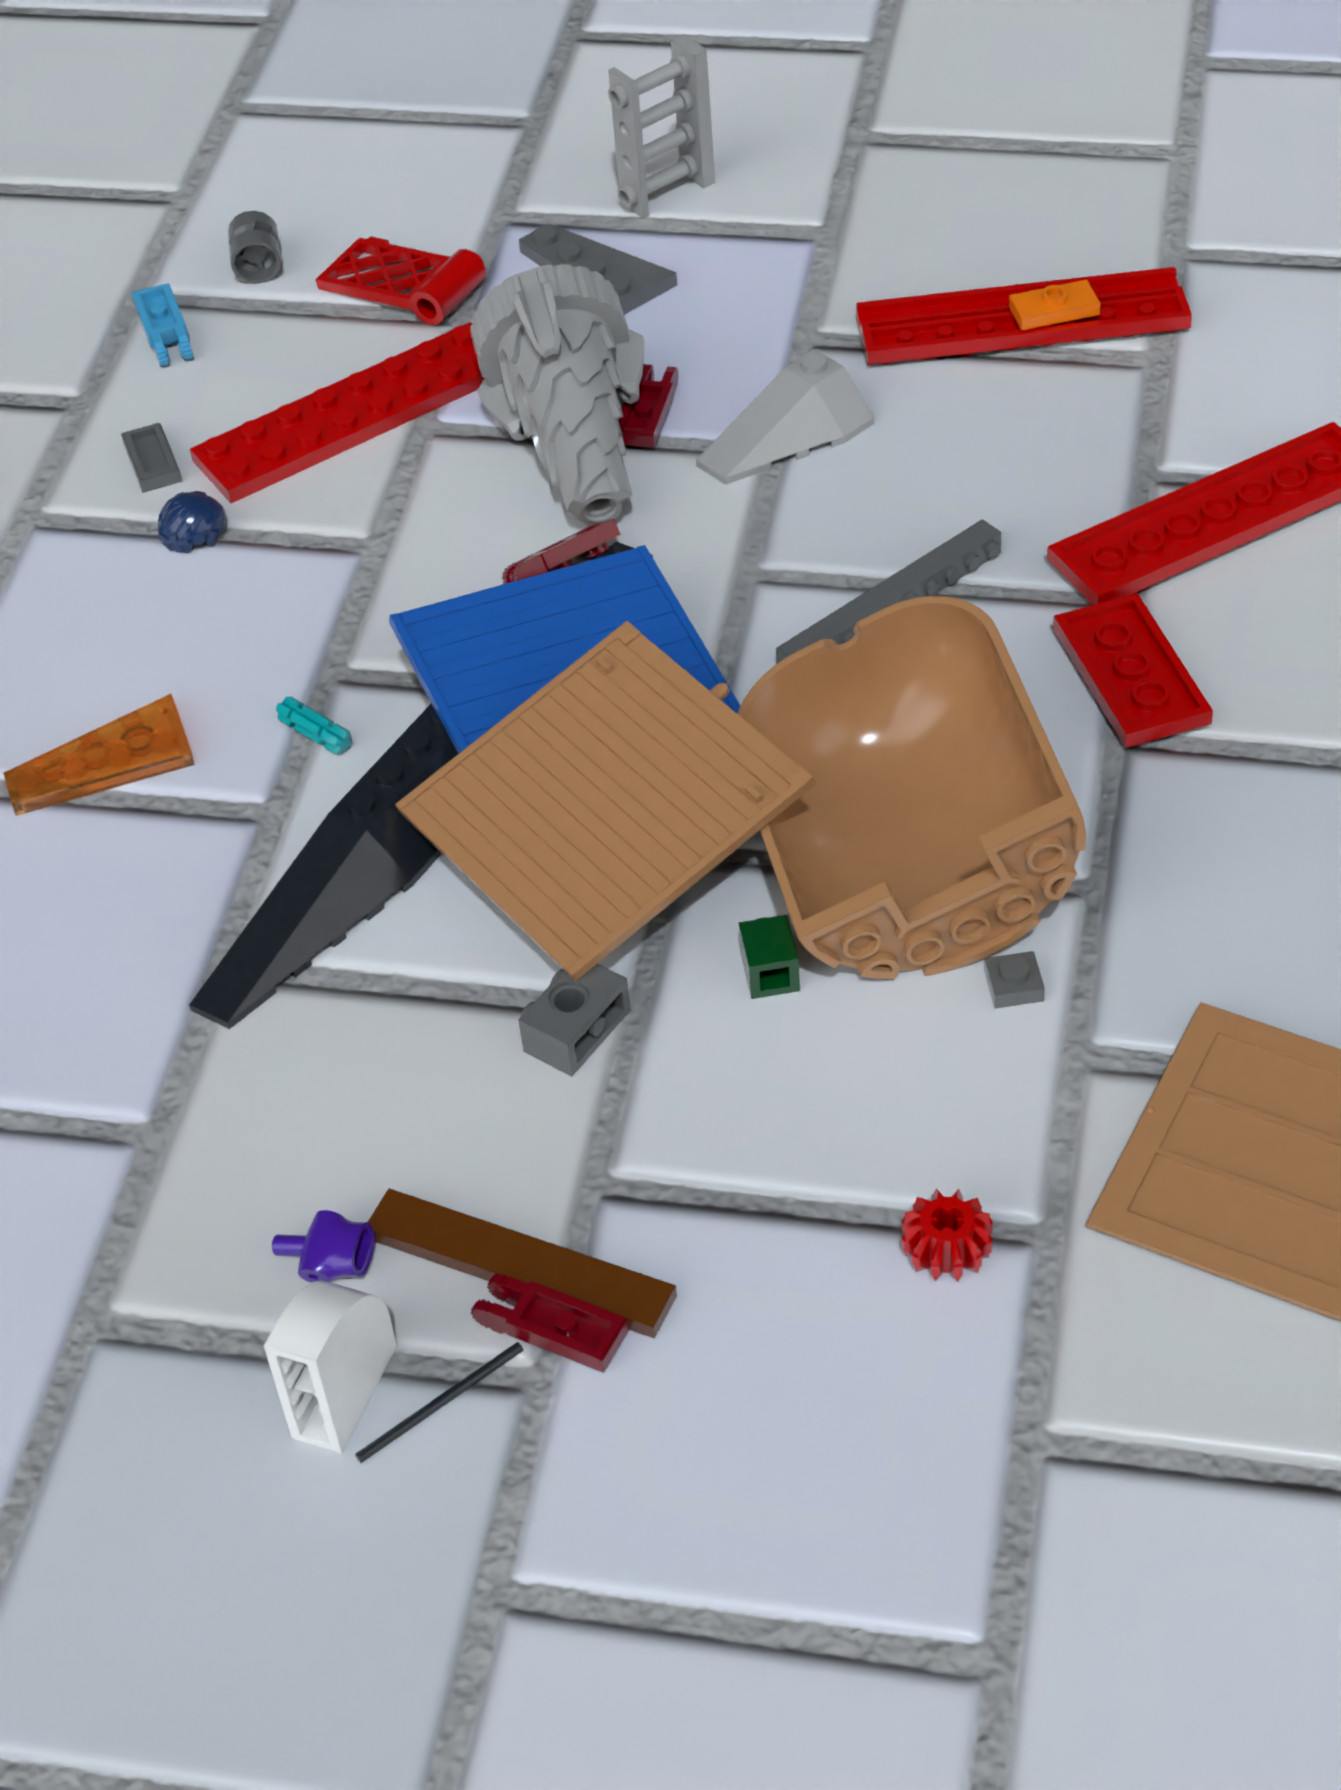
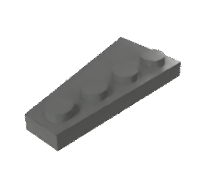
[519,223,677,315]

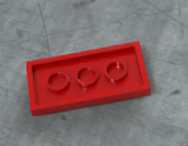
[1053,593,1213,748]

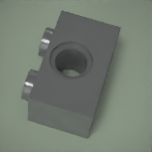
[518,964,631,1077]

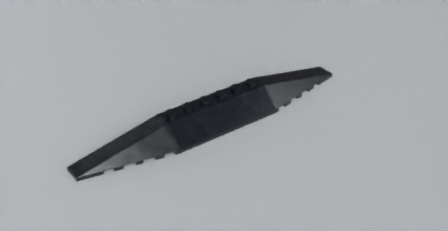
[189,541,653,1029]

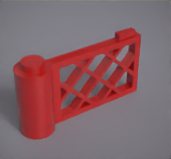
[315,236,486,325]

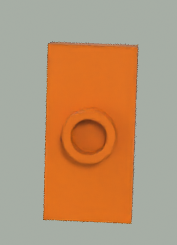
[1009,280,1100,331]

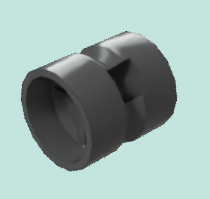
[228,210,281,284]

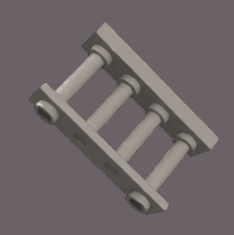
[608,34,715,219]

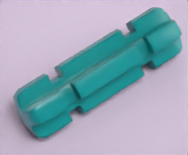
[276,696,352,754]

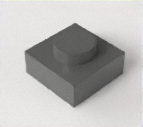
[984,951,1045,1009]

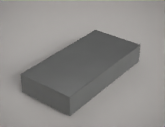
[121,423,182,493]

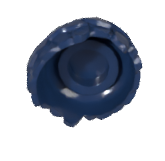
[158,491,227,553]

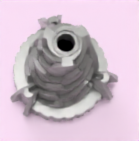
[470,264,645,527]

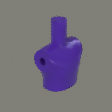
[272,1210,375,1283]

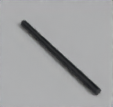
[355,1342,524,1463]

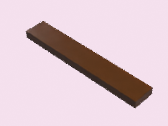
[368,1188,677,1339]

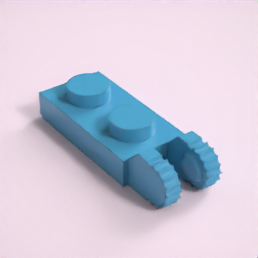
[131,283,193,367]

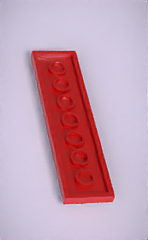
[190,322,485,504]
[1047,421,1341,605]

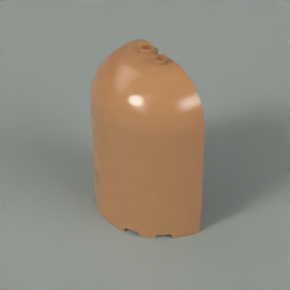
[737,596,1086,979]

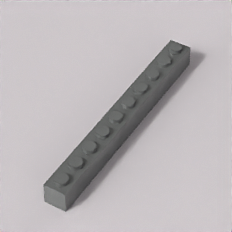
[776,519,1001,663]

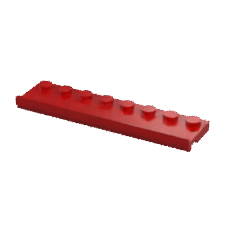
[856,267,1192,365]

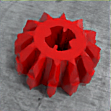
[902,1188,993,1282]

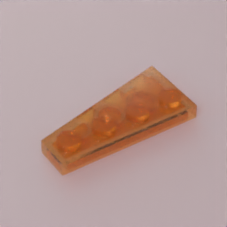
[3,694,195,816]

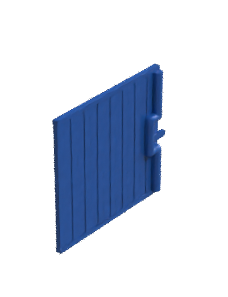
[389,545,740,754]

